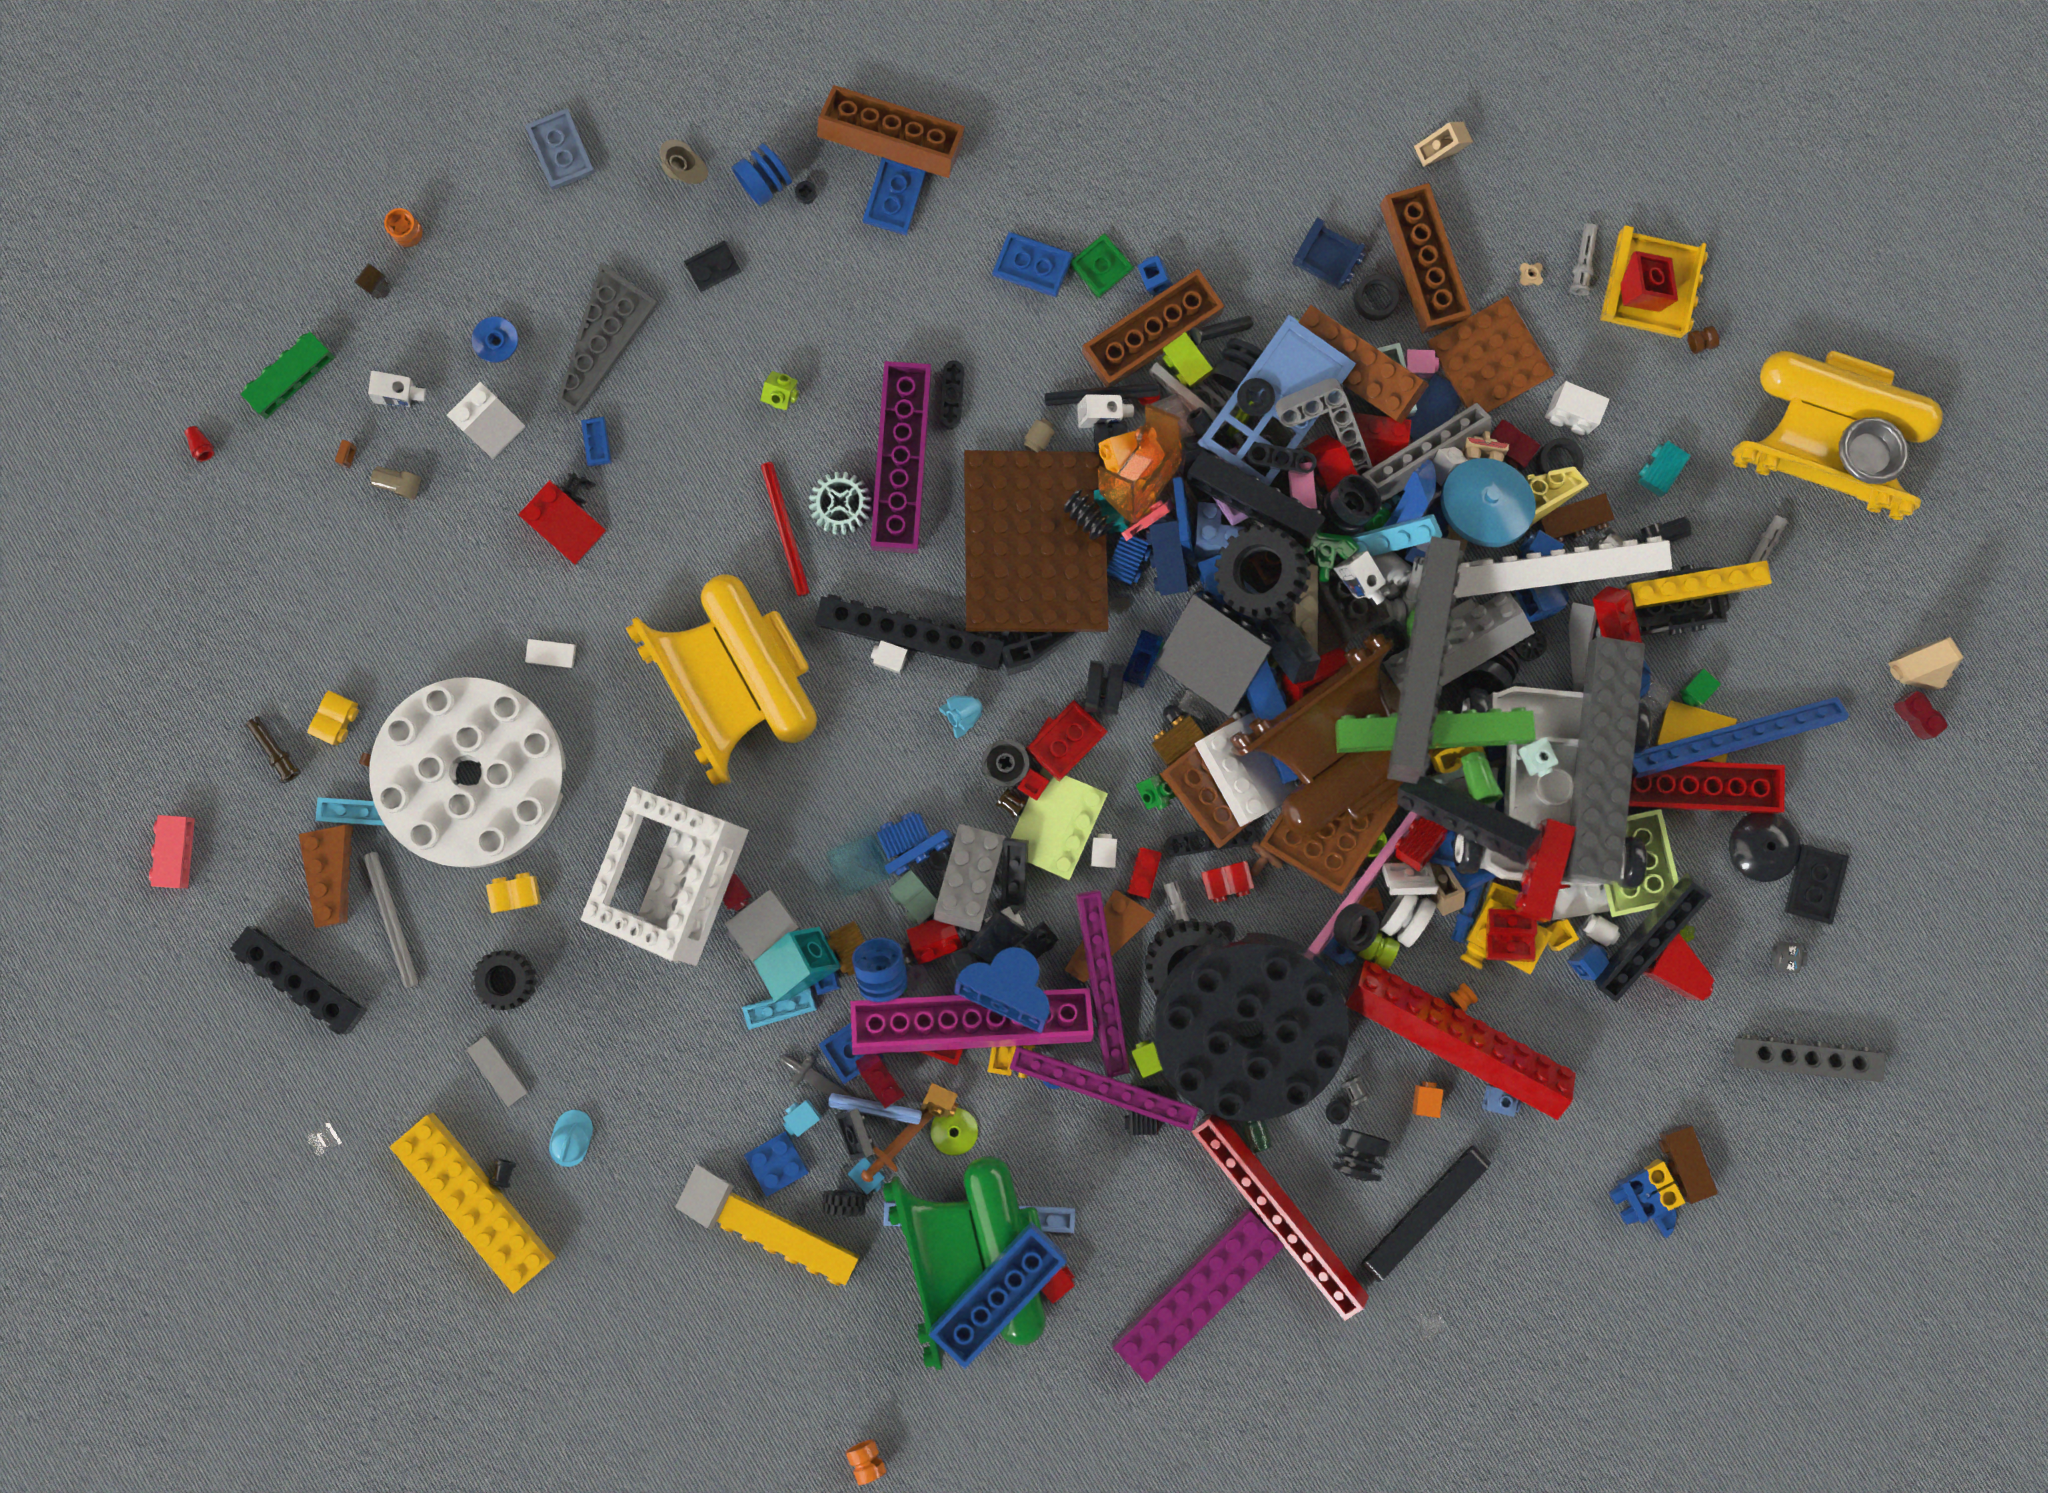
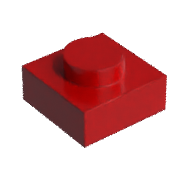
[1017,767,1050,801]

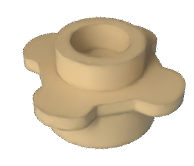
[1519,263,1543,286]

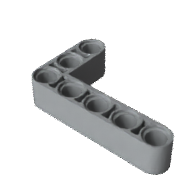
[1275,378,1373,476]

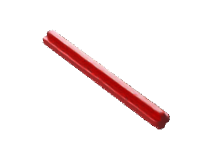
[761,462,809,596]

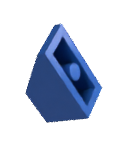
[1567,943,1610,981]

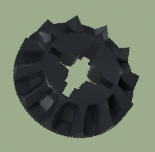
[1237,378,1275,416]
[1370,625,1406,662]

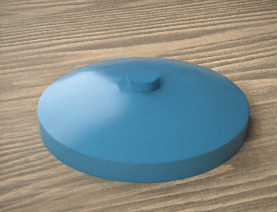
[1440,458,1536,547]

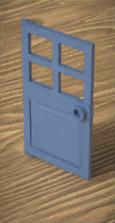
[1197,315,1356,486]

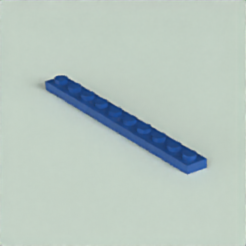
[1632,697,1849,778]

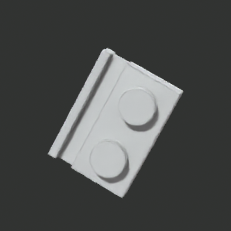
[1382,862,1438,895]

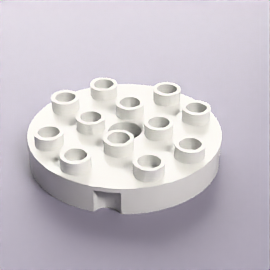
[369,677,566,868]

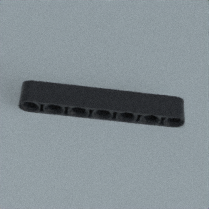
[1361,1145,1491,1282]

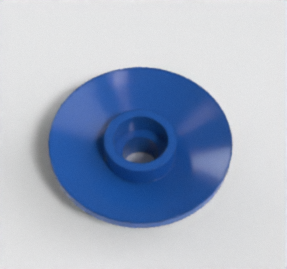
[471,317,518,363]

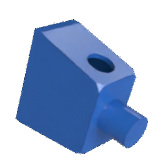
[1514,584,1569,623]

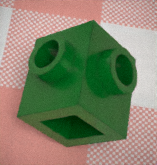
[1135,772,1177,810]

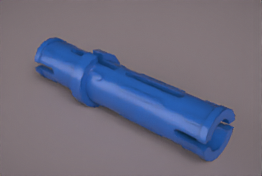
[1450,883,1486,944]

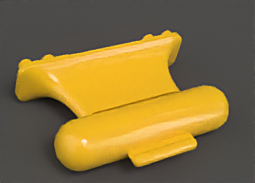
[1731,351,1943,520]
[626,574,817,786]

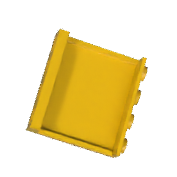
[1600,225,1708,338]

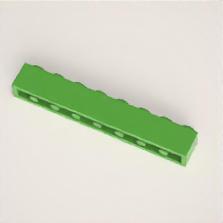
[1335,707,1536,753]

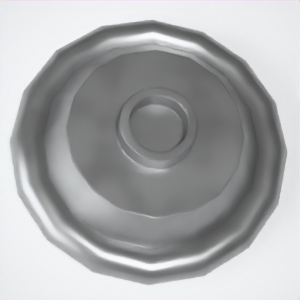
[1839,417,1909,484]

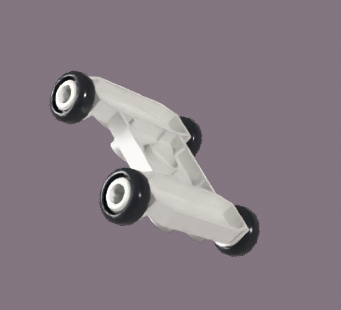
[1453,686,1652,889]

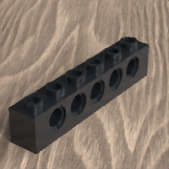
[230,926,367,1035]

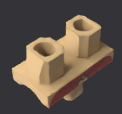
[1461,431,1509,462]

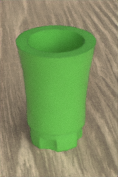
[1461,751,1503,805]

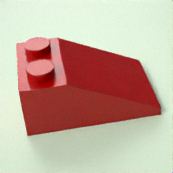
[518,480,606,565]

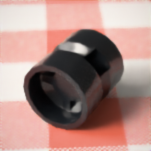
[1093,421,1128,454]

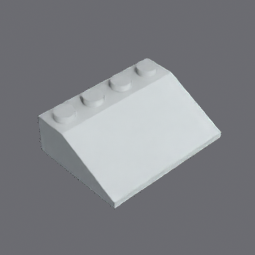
[1195,712,1297,827]

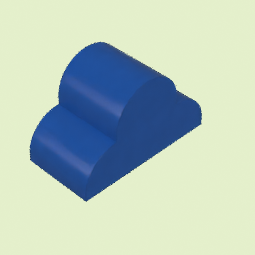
[954,948,1049,1034]

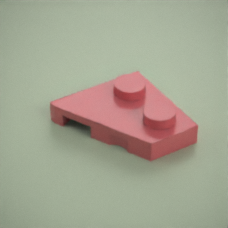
[1121,499,1175,541]

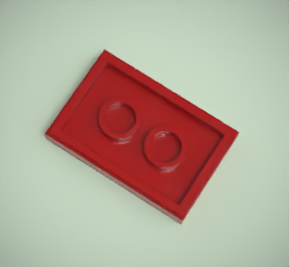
[1025,700,1108,782]

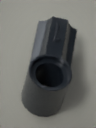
[1186,407,1228,448]
[1640,517,1691,543]

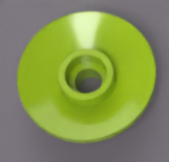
[931,1108,978,1156]

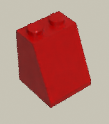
[1642,933,1714,1001]

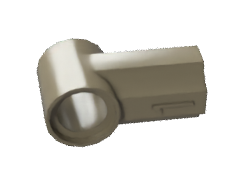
[371,466,422,500]

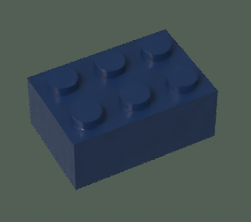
[1146,521,1192,596]

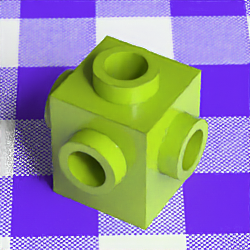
[760,371,799,410]

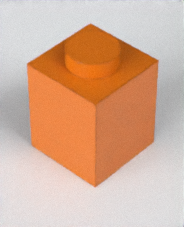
[1412,1081,1443,1118]

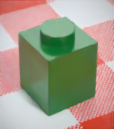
[1678,668,1721,707]

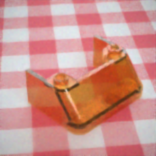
[1098,403,1182,524]

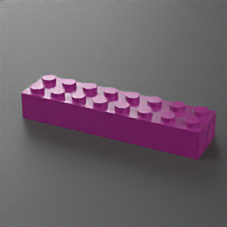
[870,361,932,554]
[1112,1208,1284,1383]

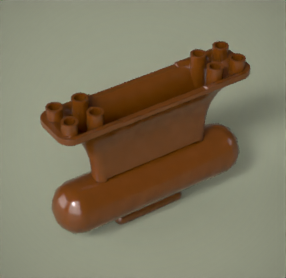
[1229,633,1438,836]

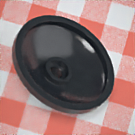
[1729,813,1800,882]

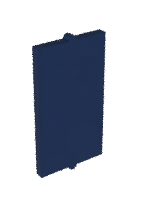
[1406,373,1462,442]

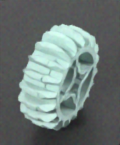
[809,472,872,535]

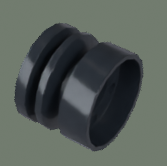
[1210,338,1263,393]
[1318,474,1382,537]
[1460,648,1520,695]
[1332,1128,1391,1182]

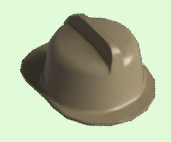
[660,139,708,184]

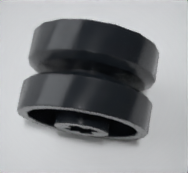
[1084,660,1124,715]

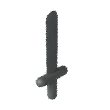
[780,1054,855,1097]

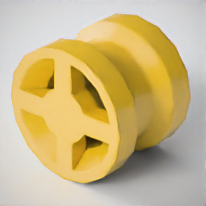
[1460,942,1486,970]

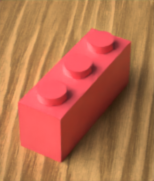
[149,815,195,888]

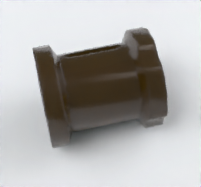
[995,788,1026,819]

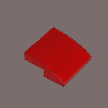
[1486,908,1537,962]

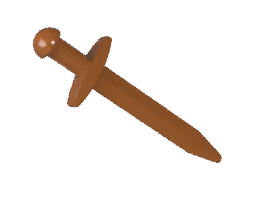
[861,1109,934,1182]

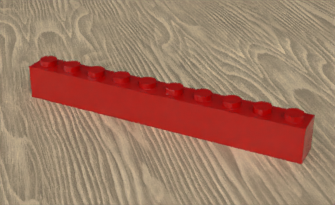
[1192,1114,1369,1321]

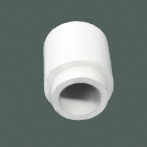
[1582,914,1620,947]

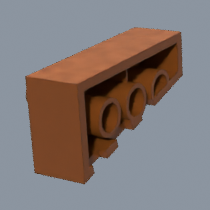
[298,825,354,928]
[1064,889,1155,983]

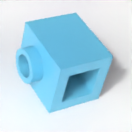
[783,1099,822,1137]

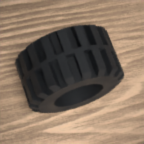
[471,950,537,1011]

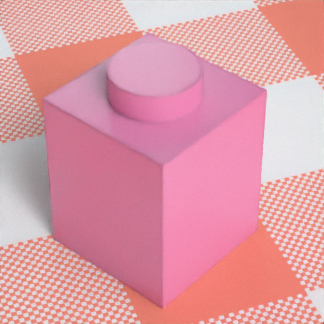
[1403,349,1439,379]

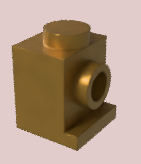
[920,1083,959,1118]

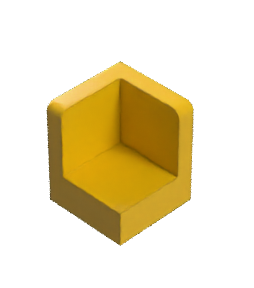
[1545,918,1579,951]

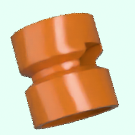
[384,208,423,247]
[845,1439,887,1485]

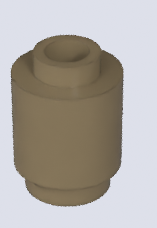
[1023,418,1055,453]

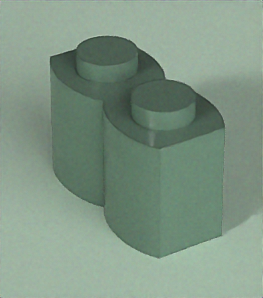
[889,870,938,924]

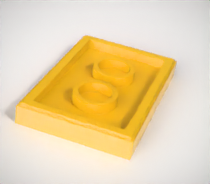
[1655,700,1737,763]

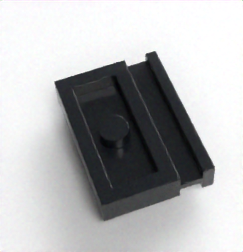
[684,240,741,293]

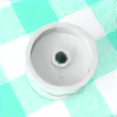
[1379,894,1436,947]

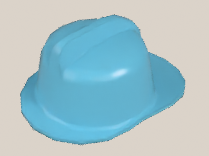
[549,1110,593,1167]

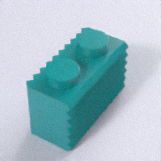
[1638,441,1691,498]

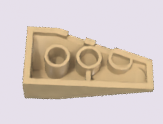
[1888,637,1963,691]

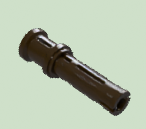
[245,716,301,784]

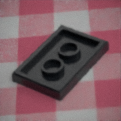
[1784,844,1849,925]

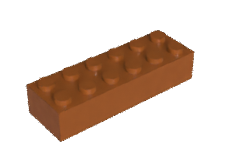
[817,85,965,178]
[1380,183,1472,334]
[1082,269,1225,387]
[1299,305,1429,424]

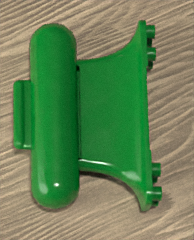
[883,1156,1046,1371]

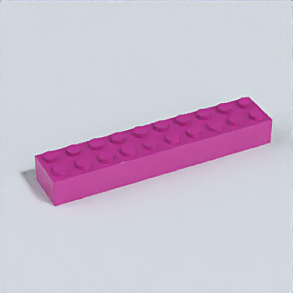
[850,988,1094,1055]

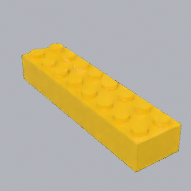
[390,1113,556,1294]

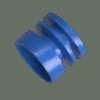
[731,143,792,207]
[852,938,908,1002]

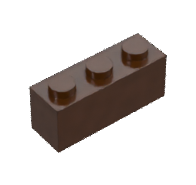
[1536,493,1615,543]
[1659,1124,1718,1204]

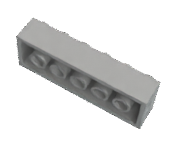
[1383,591,1535,692]

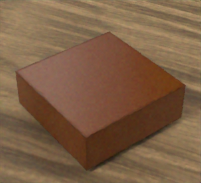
[335,439,357,468]

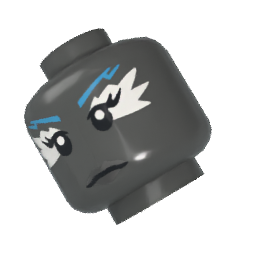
[1771,941,1807,974]

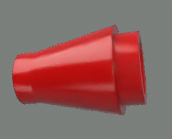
[184,426,214,462]

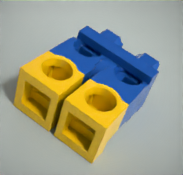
[1608,1159,1685,1225]

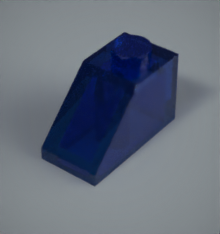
[1122,629,1163,688]

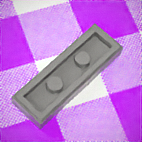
[467,1035,529,1107]

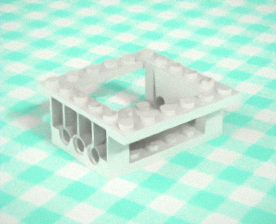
[581,786,749,966]

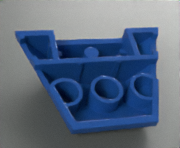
[1383,459,1436,527]

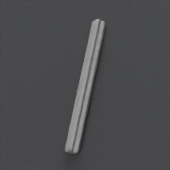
[364,852,418,988]

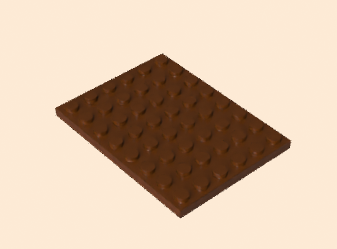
[964,450,1109,632]

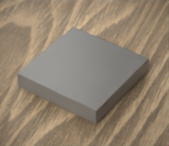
[675,1164,734,1230]

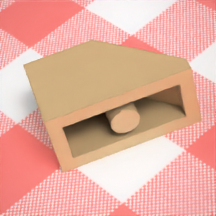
[1414,122,1473,167]
[1427,861,1465,916]

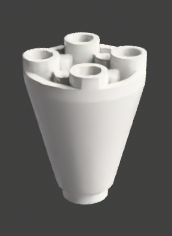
[1371,551,1413,600]

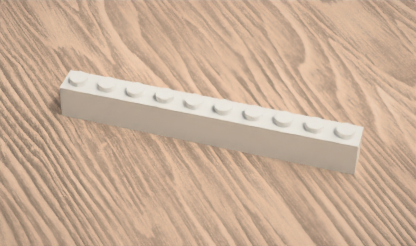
[1454,536,1672,598]

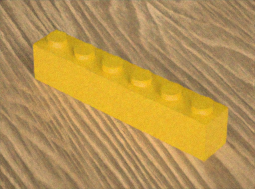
[1622,560,1772,610]
[717,1192,860,1286]

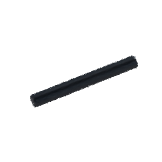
[1044,383,1159,406]

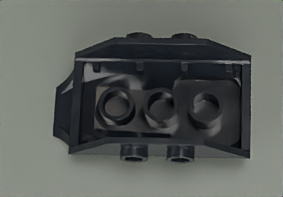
[1626,564,1730,636]

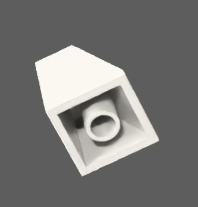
[447,382,526,459]

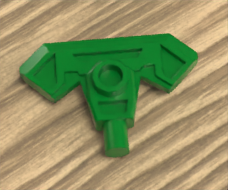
[1301,533,1360,582]

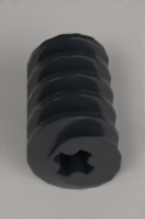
[1063,488,1115,540]

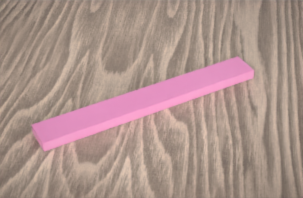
[1308,811,1422,957]

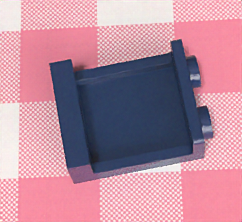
[1292,217,1366,290]

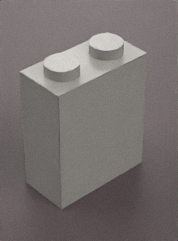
[724,889,801,962]

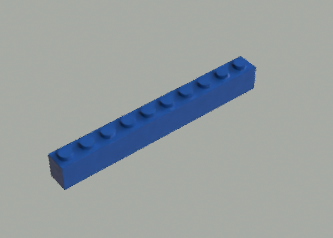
[1195,554,1299,785]

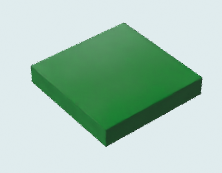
[1070,233,1134,299]

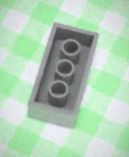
[934,824,1005,932]

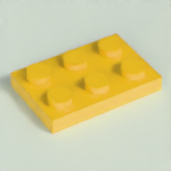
[1466,898,1552,974]

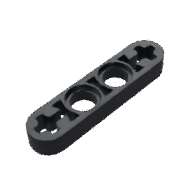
[1164,825,1256,857]

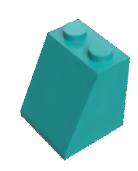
[753,926,841,1002]

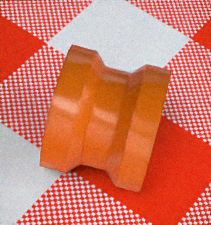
[1448,983,1479,1012]

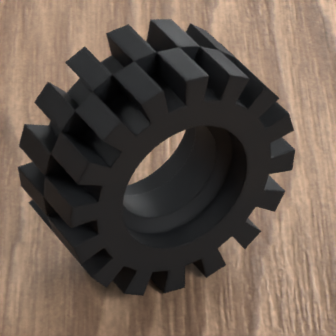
[822,1190,867,1217]

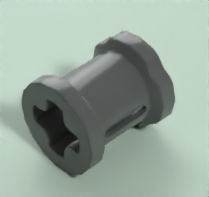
[1341,1075,1370,1106]

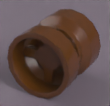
[1687,325,1719,354]

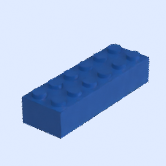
[929,1222,1067,1369]

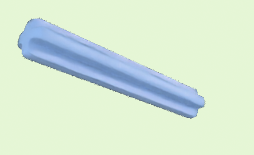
[828,1093,922,1124]

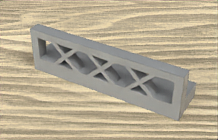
[1149,359,1237,431]

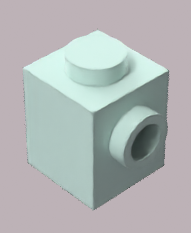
[1518,737,1559,777]

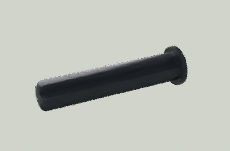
[1190,316,1253,345]

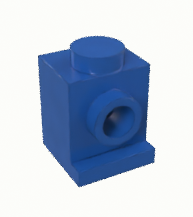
[1137,255,1173,297]
[1321,936,1357,966]

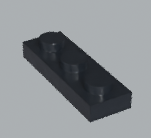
[1001,838,1029,911]

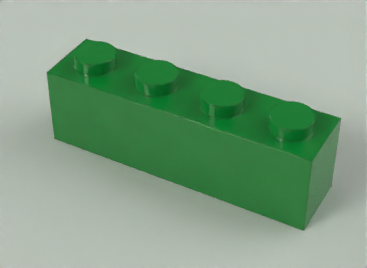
[241,331,335,419]

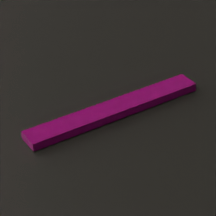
[1076,889,1130,1077]
[1009,1046,1199,1131]

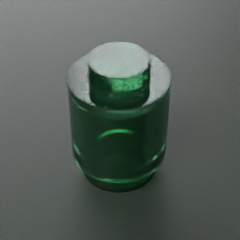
[1241,1120,1271,1153]

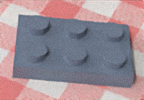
[525,108,595,190]

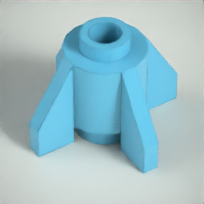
[939,695,983,738]

